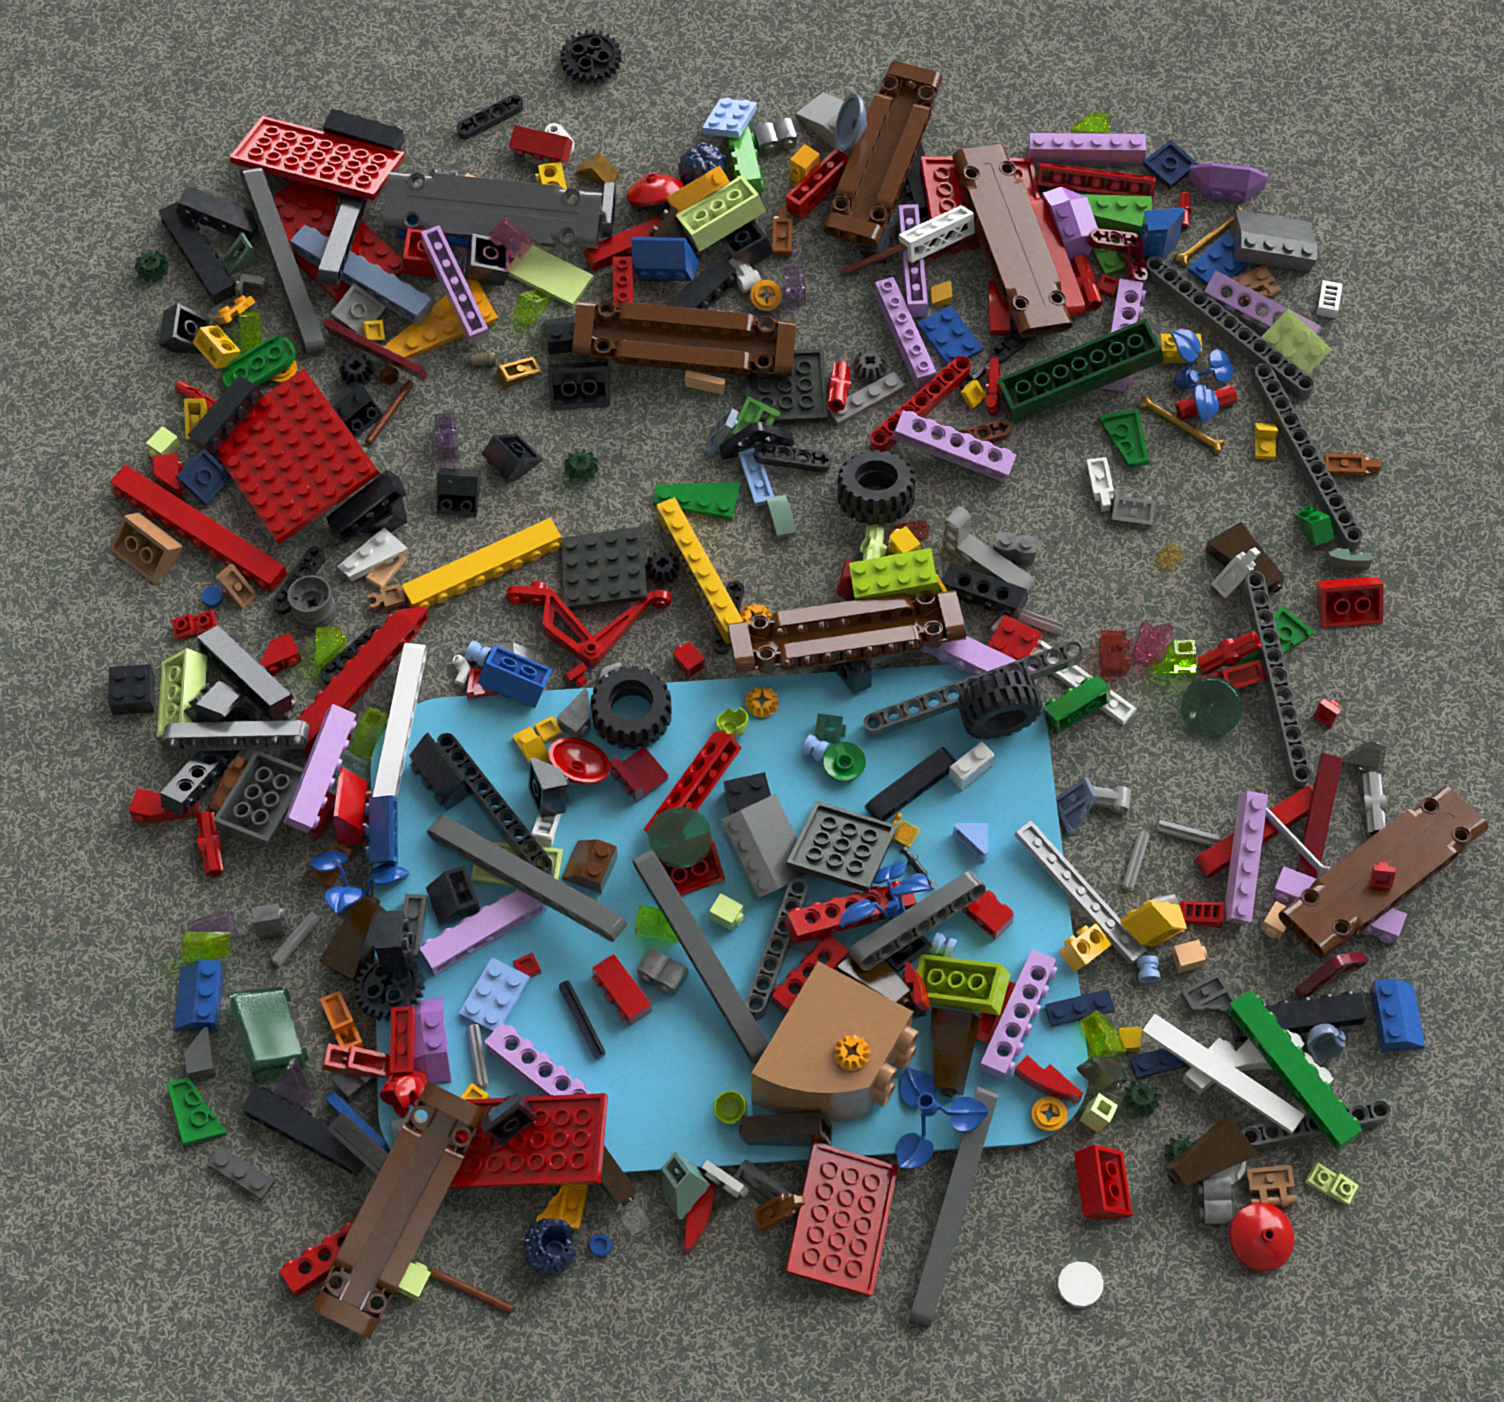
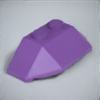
[1188,163,1268,202]
[1042,187,1098,264]
[414,997,452,1084]

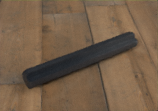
[559,980,605,1059]

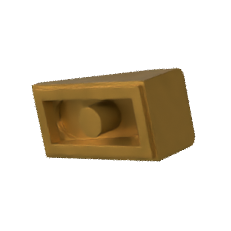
[496,357,542,389]

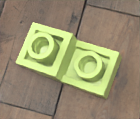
[1305,1162,1359,1205]

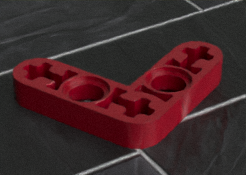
[1086,228,1148,282]
[1294,952,1369,999]

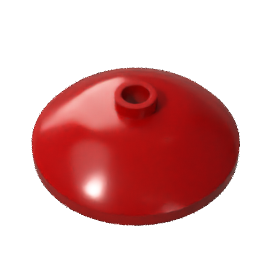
[626,173,683,206]
[548,737,610,786]
[1229,1203,1295,1272]

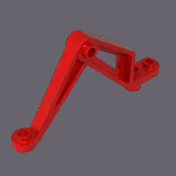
[506,581,672,666]

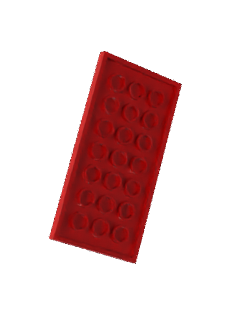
[230,116,404,200]
[272,181,403,303]
[448,1093,608,1189]

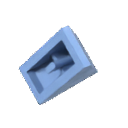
[953,823,988,862]

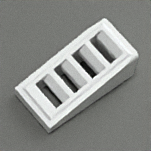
[1316,280,1342,319]
[531,813,562,848]

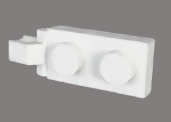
[1086,457,1114,512]
[1211,547,1260,599]

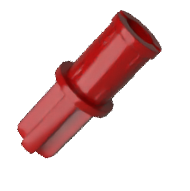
[1178,192,1192,230]

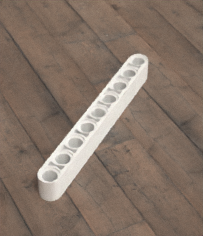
[373,643,427,798]

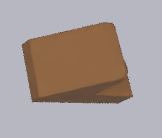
[215,564,257,609]

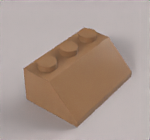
[109,512,183,584]

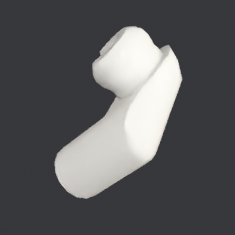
[452,655,471,686]

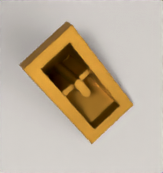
[576,154,619,186]

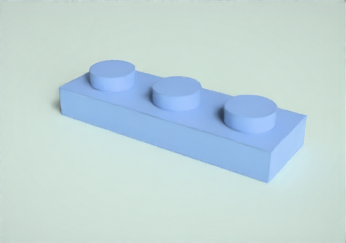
[738,448,774,507]

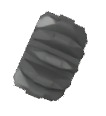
[853,349,887,382]

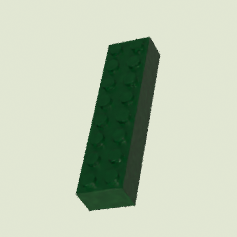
[997,318,1164,423]

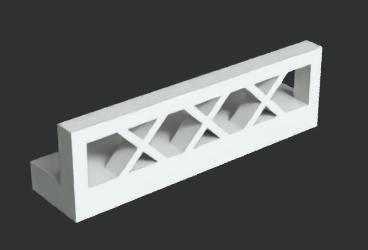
[899,205,975,262]

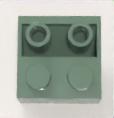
[661,1151,709,1220]

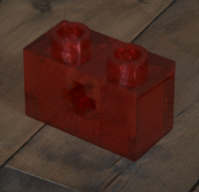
[1099,630,1131,677]

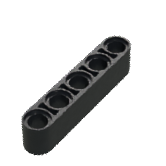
[864,747,957,821]

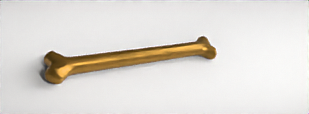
[1174,206,1247,267]
[1138,395,1225,454]

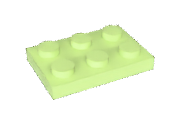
[1261,309,1332,375]

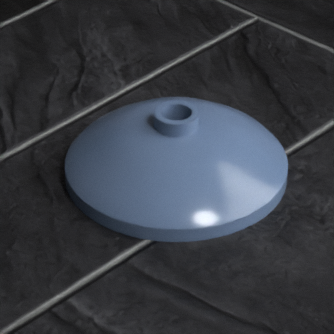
[834,94,867,152]

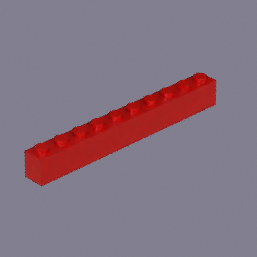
[110,464,287,593]

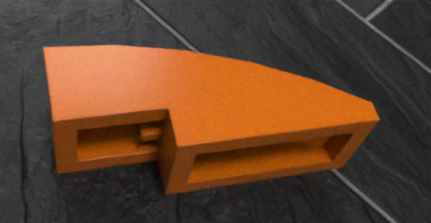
[320,991,365,1049]

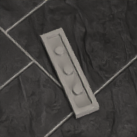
[827,371,905,426]

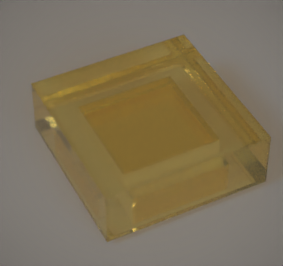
[1156,541,1186,569]

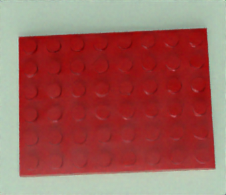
[215,368,380,544]

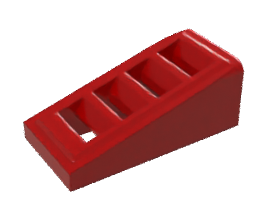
[1180,901,1225,928]

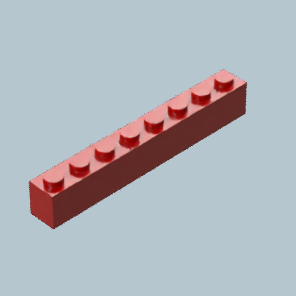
[297,610,419,755]

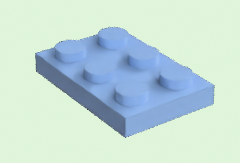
[702,98,757,138]
[459,957,530,1032]

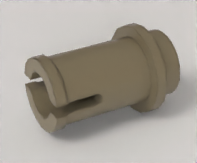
[471,351,497,367]

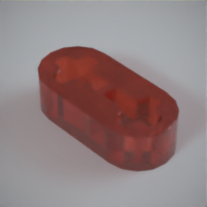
[892,520,930,541]

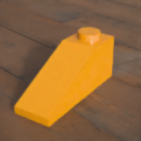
[666,165,729,214]

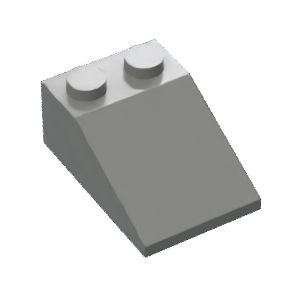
[795,92,844,149]

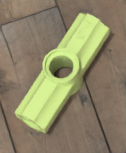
[860,524,887,560]

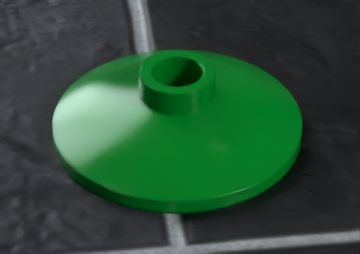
[823,742,866,782]

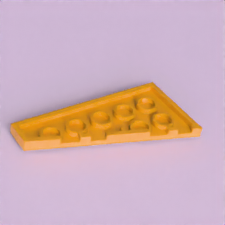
[383,279,498,367]

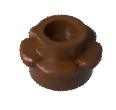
[379,366,399,385]

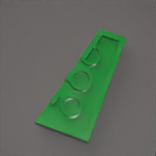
[653,482,741,520]
[1232,606,1314,667]

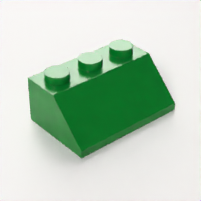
[1043,675,1110,734]

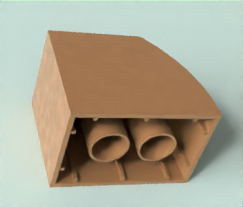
[751,961,919,1122]

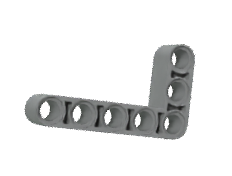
[942,506,1035,592]

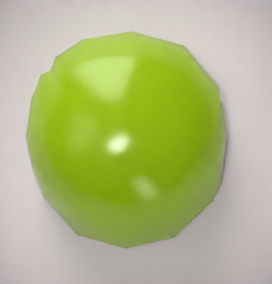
[716,707,748,738]
[713,1090,748,1125]

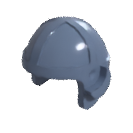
[1307,1023,1346,1065]

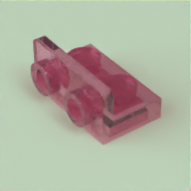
[488,216,536,260]
[1132,621,1174,667]

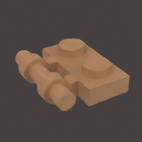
[1231,266,1282,306]
[1245,1165,1297,1207]

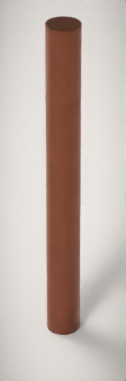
[841,243,908,276]
[365,379,414,445]
[429,1268,515,1314]

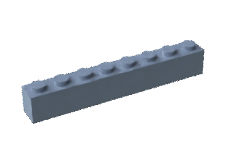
[290,225,433,326]

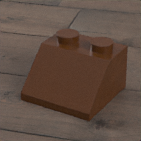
[562,839,618,893]

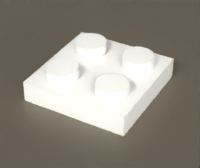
[702,1160,749,1198]

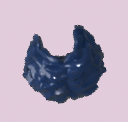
[678,142,727,185]
[523,1218,576,1276]

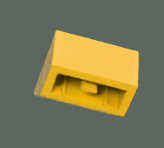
[1120,900,1187,947]

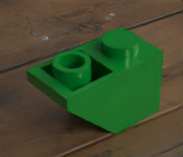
[1294,507,1334,546]

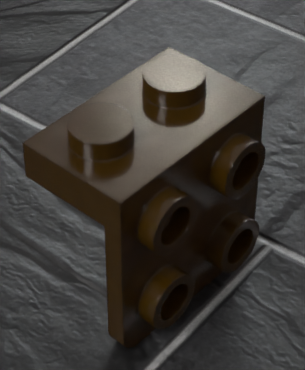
[649,206,693,248]

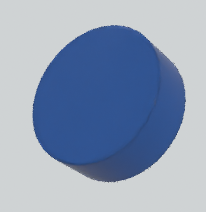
[202,586,223,608]
[589,1234,612,1258]

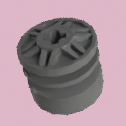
[288,575,336,631]

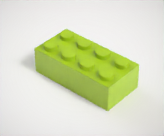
[849,548,939,600]
[911,954,1011,1015]

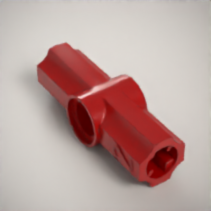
[1071,254,1103,311]
[827,360,851,413]
[1175,385,1238,420]
[1197,631,1262,674]
[196,811,224,877]

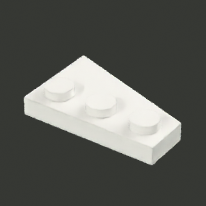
[337,528,410,581]

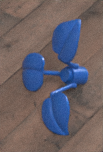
[1170,329,1233,423]
[311,850,410,915]
[840,861,931,929]
[896,1067,989,1169]

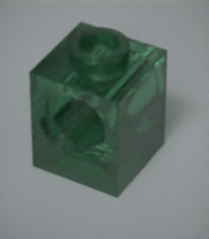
[815,713,846,744]

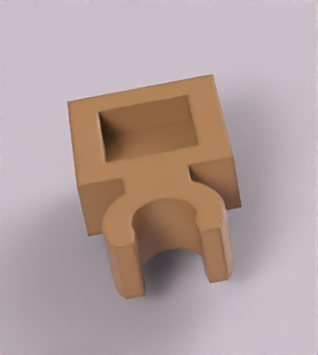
[367,583,406,611]

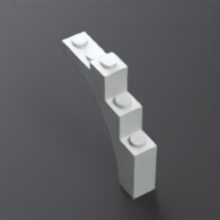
[1183,1029,1334,1095]

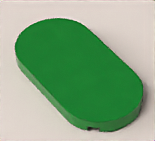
[222,336,296,389]

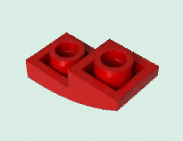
[171,609,218,639]
[902,962,930,1011]

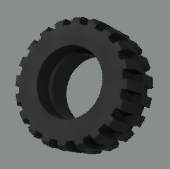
[837,450,915,526]
[591,665,672,750]
[957,671,1043,740]

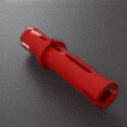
[174,380,216,410]

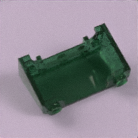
[228,986,309,1085]

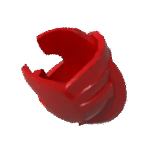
[379,1068,428,1118]

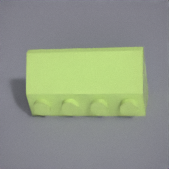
[676,175,766,252]
[156,648,208,738]

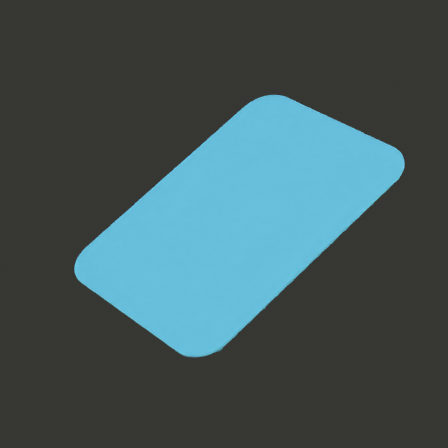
[371,664,1089,1173]

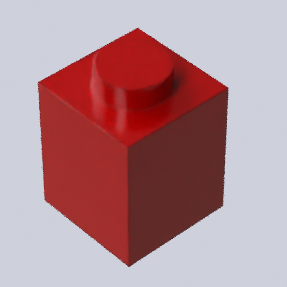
[673,641,705,679]

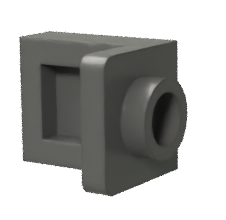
[235,274,267,297]

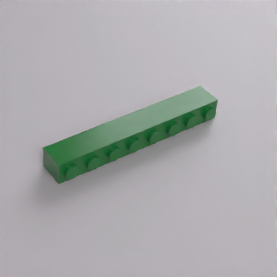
[1227,990,1362,1152]

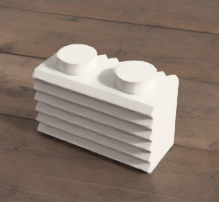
[949,742,994,790]

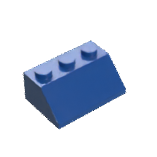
[1140,207,1185,262]
[631,237,699,282]
[477,645,553,708]
[365,795,398,864]
[174,960,225,1031]
[1370,979,1425,1051]

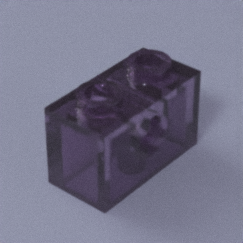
[783,265,806,308]
[434,412,460,461]

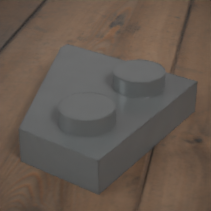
[1180,972,1236,1012]

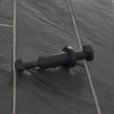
[959,361,990,391]
[899,846,937,889]

